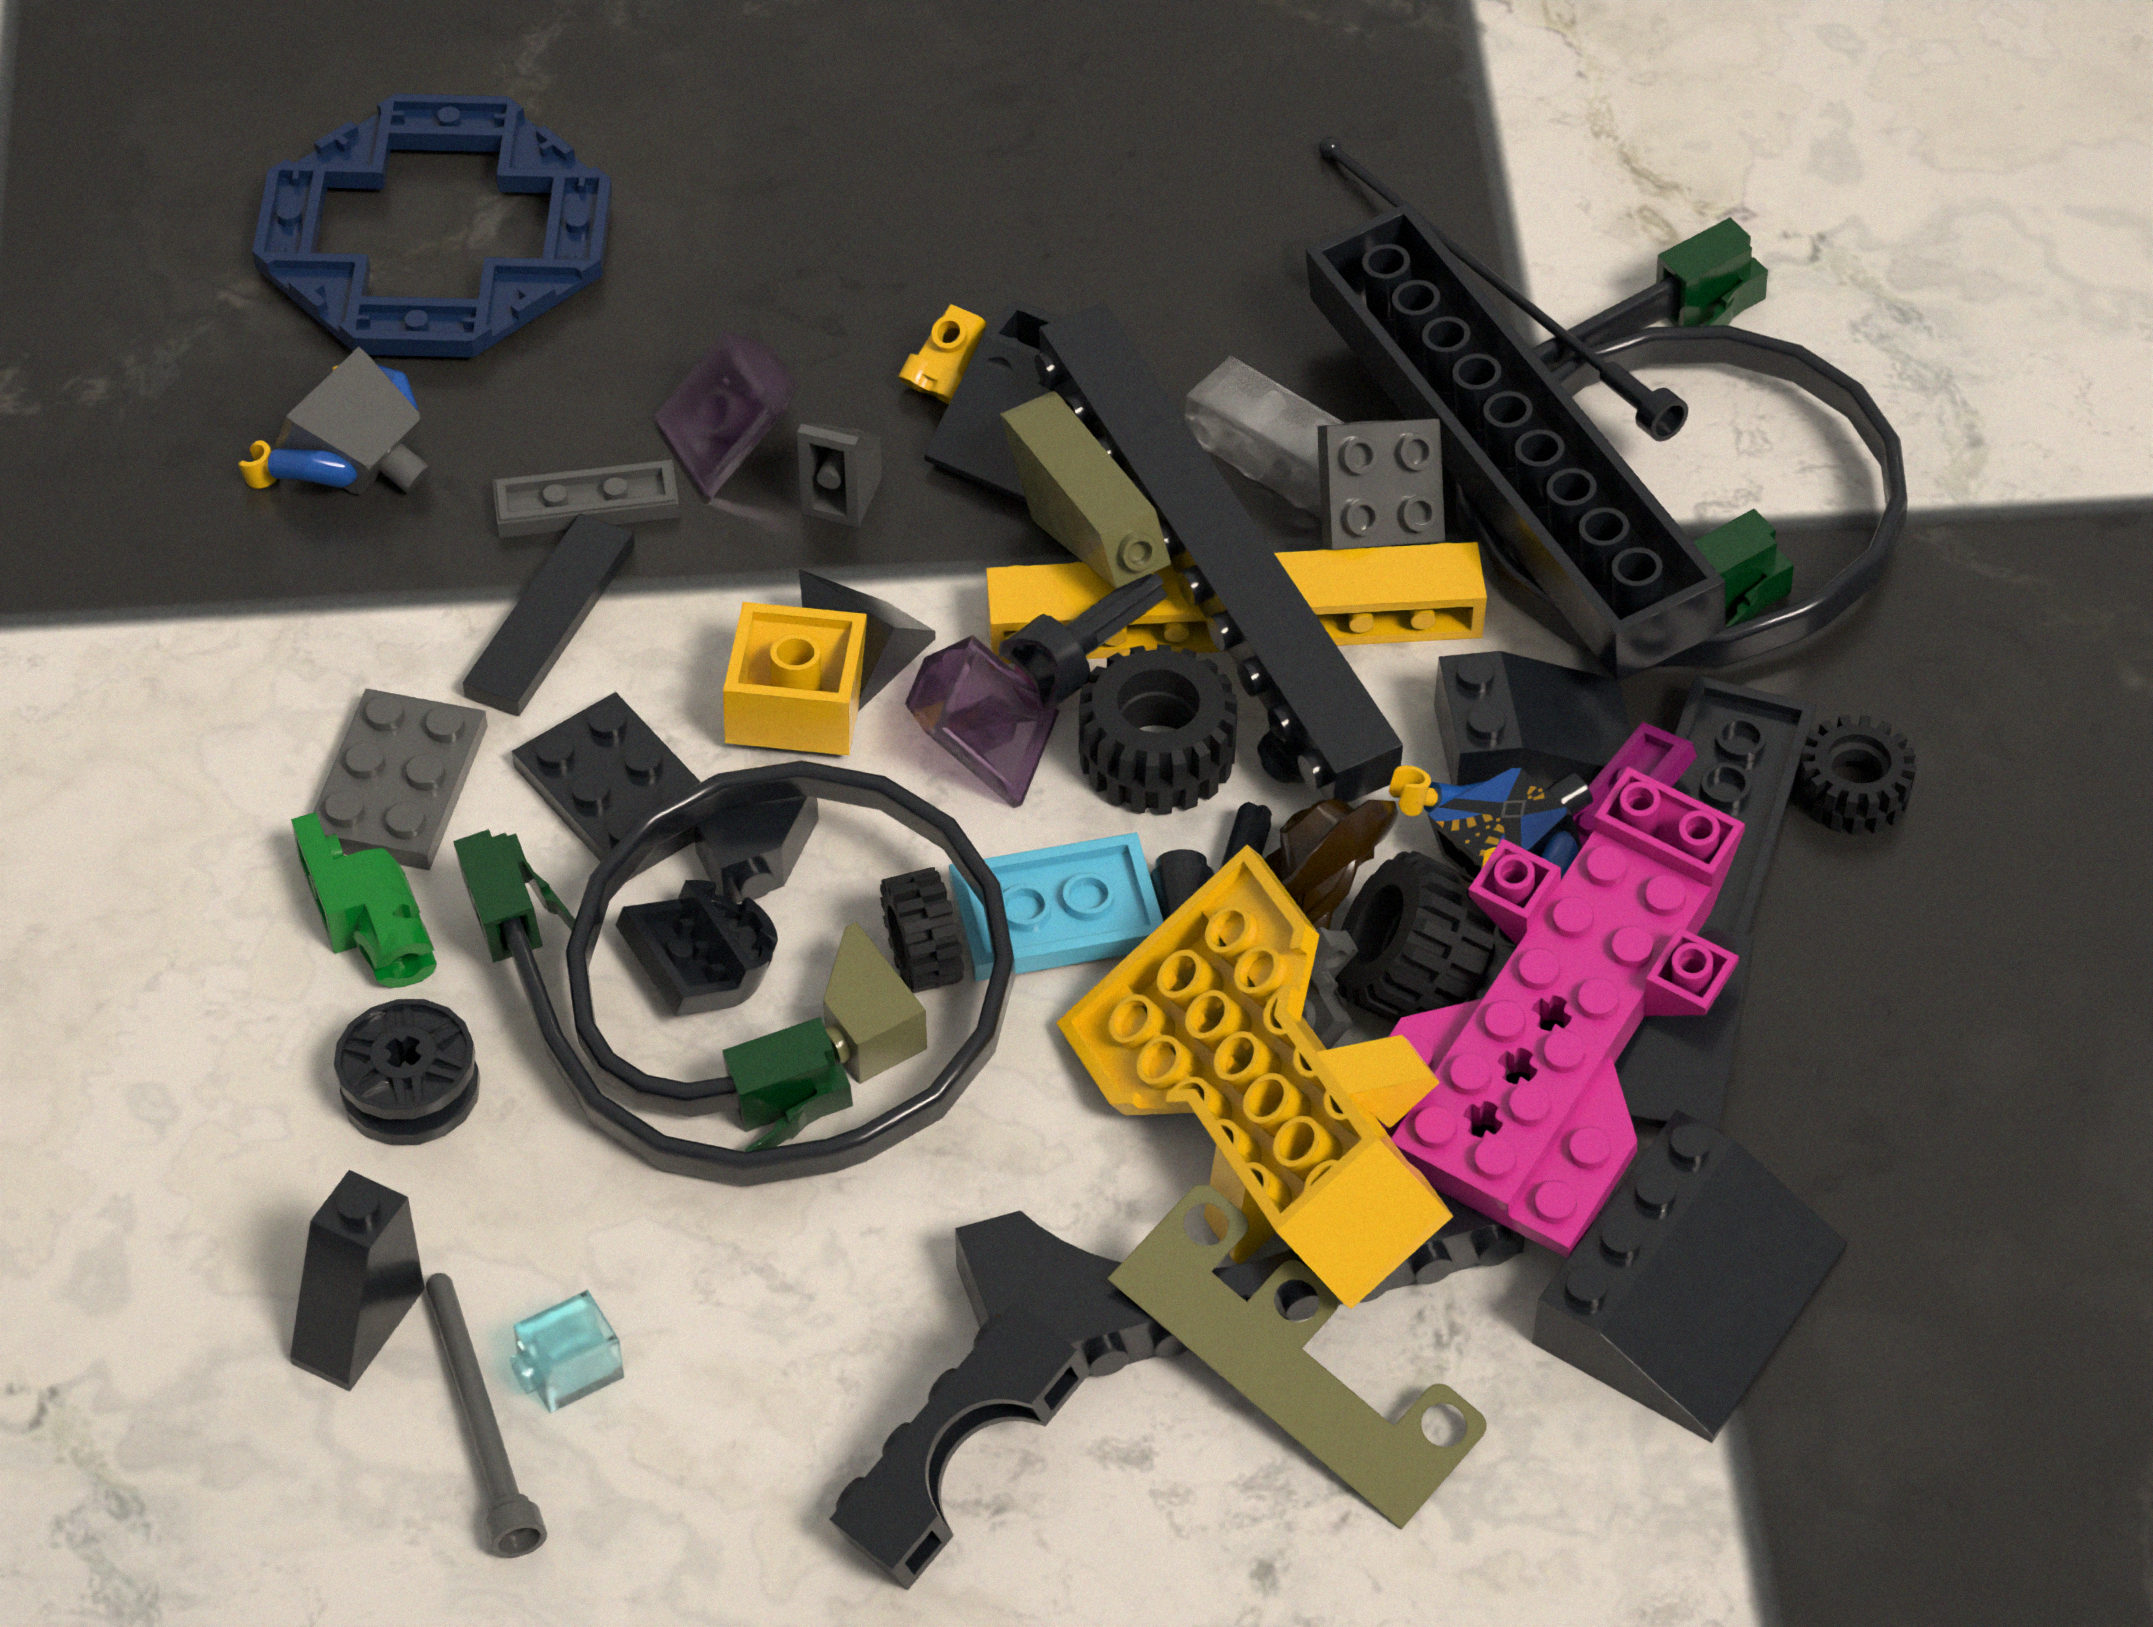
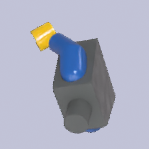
[238,347,430,494]

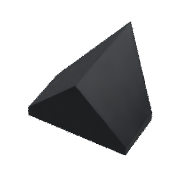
[799,569,936,712]

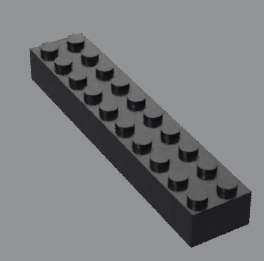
[1305,202,1726,682]

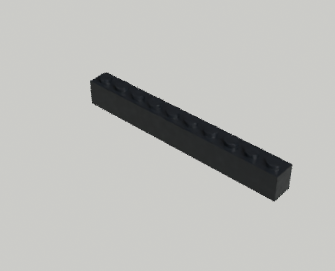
[1034,302,1403,803]

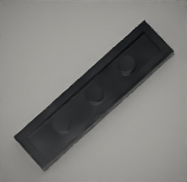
[462,514,635,716]

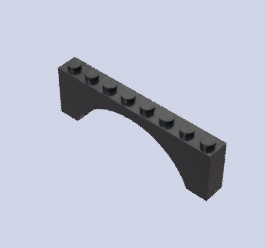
[955,1125,1525,1376]

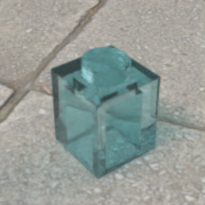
[509,1290,624,1413]

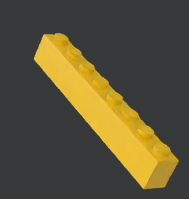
[986,542,1487,664]

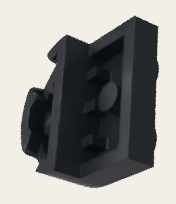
[615,880,778,1016]

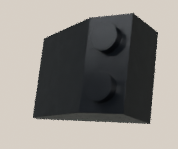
[1434,651,1632,789]

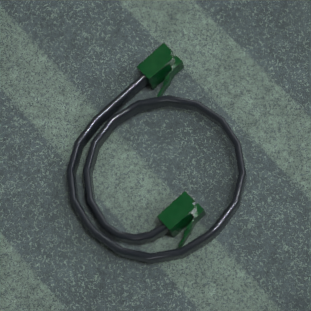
[1454,217,1908,667]

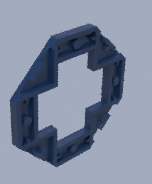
[252,93,613,357]

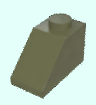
[823,921,927,1084]

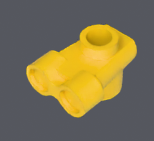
[897,304,988,405]

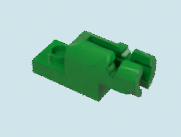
[291,812,437,988]

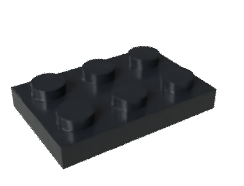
[512,692,701,881]

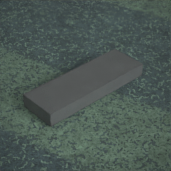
[492,459,680,538]

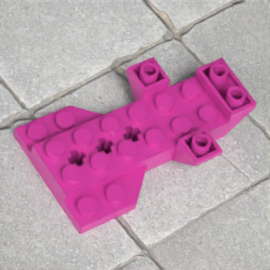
[1377,766,1745,1258]

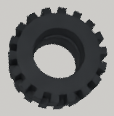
[1078,644,1238,814]
[1335,851,1497,1024]

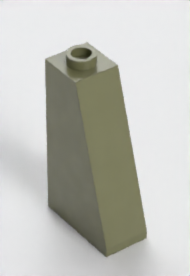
[1000,391,1171,589]

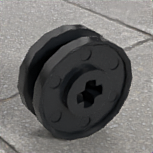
[334,999,480,1145]

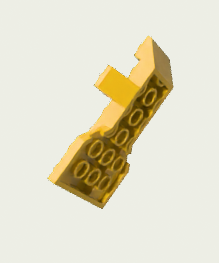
[1056,845,1453,1309]

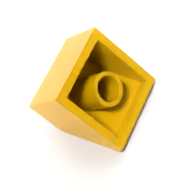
[723,602,867,756]

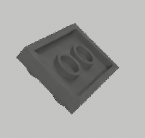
[313,688,488,871]

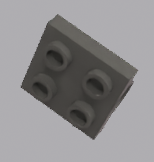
[1317,418,1445,550]

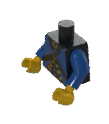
[1388,765,1593,879]

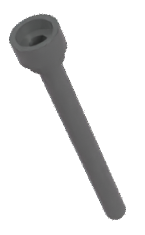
[426,1273,547,1558]

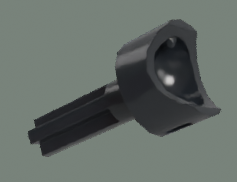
[998,573,1168,712]

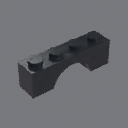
[829,1301,1091,1590]

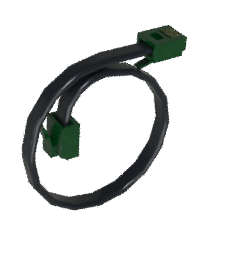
[453,760,1016,1186]

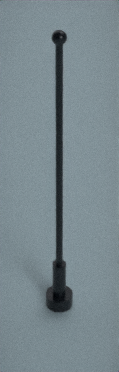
[1319,136,1688,442]

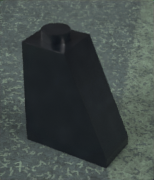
[290,1170,425,1392]

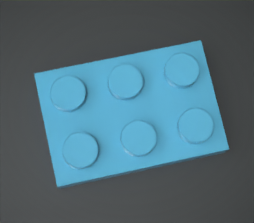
[949,832,1163,981]

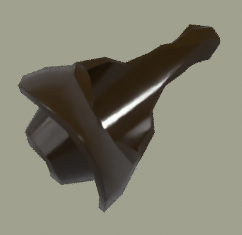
[1264,799,1398,930]

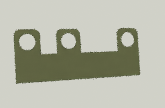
[1107,1184,1487,1529]

